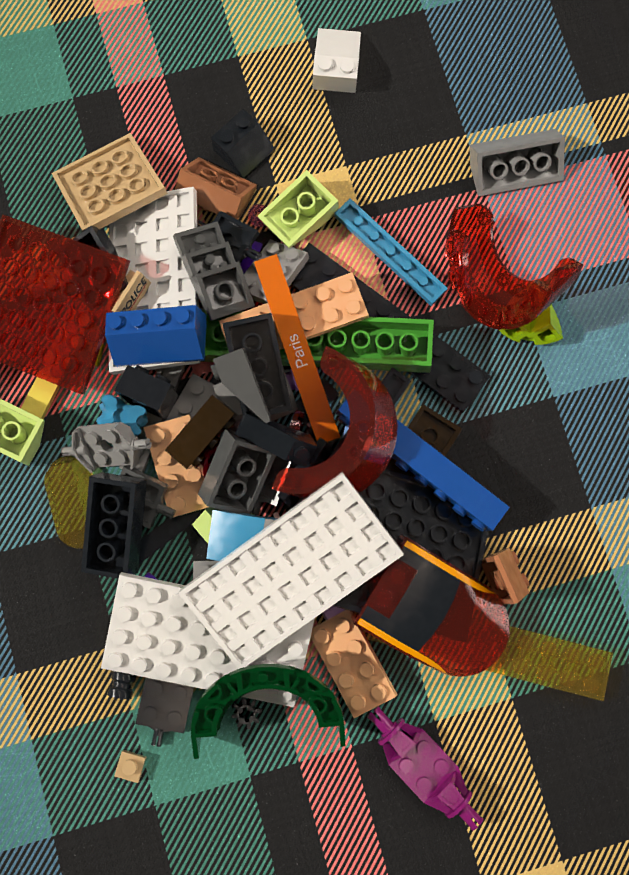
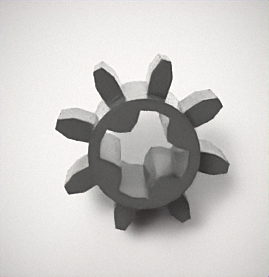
[231,697,262,730]

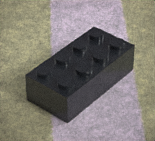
[222,313,292,415]
[81,472,147,579]

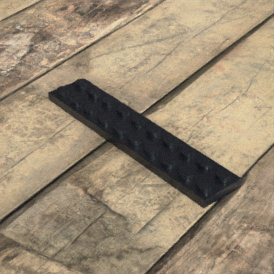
[290,243,491,413]

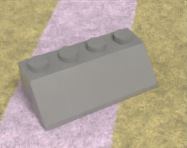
[470,129,565,196]

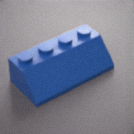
[105,305,206,367]

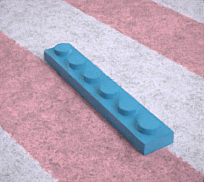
[334,198,448,306]

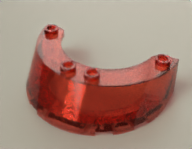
[445,203,583,330]
[272,346,398,499]

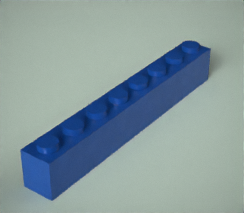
[336,388,510,531]

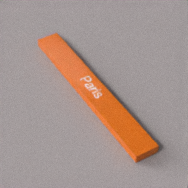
[254,254,340,442]

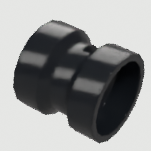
[107,671,136,700]

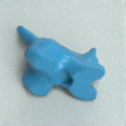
[96,394,148,435]

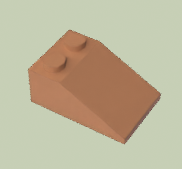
[481,548,530,604]

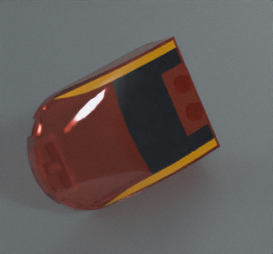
[351,533,510,677]

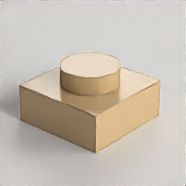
[114,750,147,783]

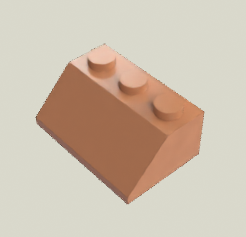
[175,157,257,219]

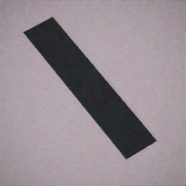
[139,508,205,564]

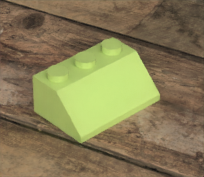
[0,399,45,466]

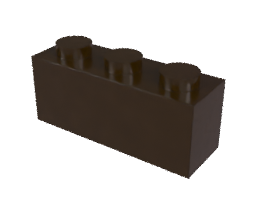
[165,394,238,469]

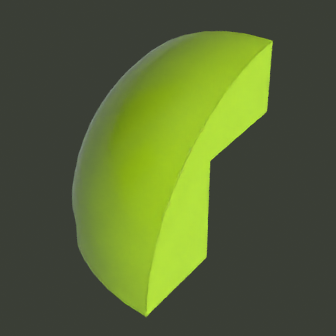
[498,281,563,345]

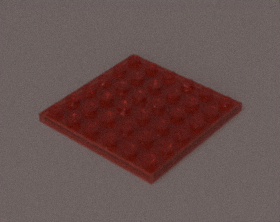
[0,214,130,394]

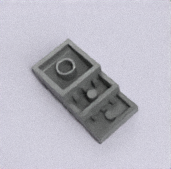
[173,221,255,321]

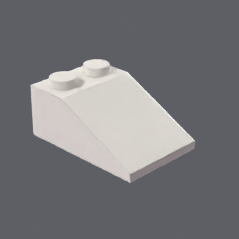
[313,28,361,93]

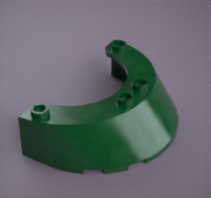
[191,664,346,759]

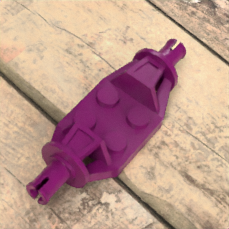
[367,706,483,831]

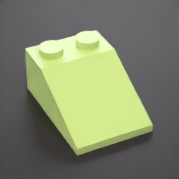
[258,170,339,248]

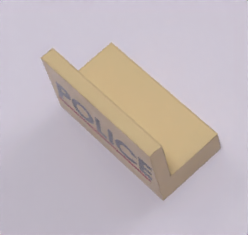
[106,270,151,312]

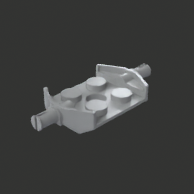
[61,422,152,473]

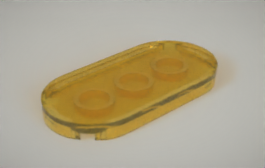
[44,456,93,549]

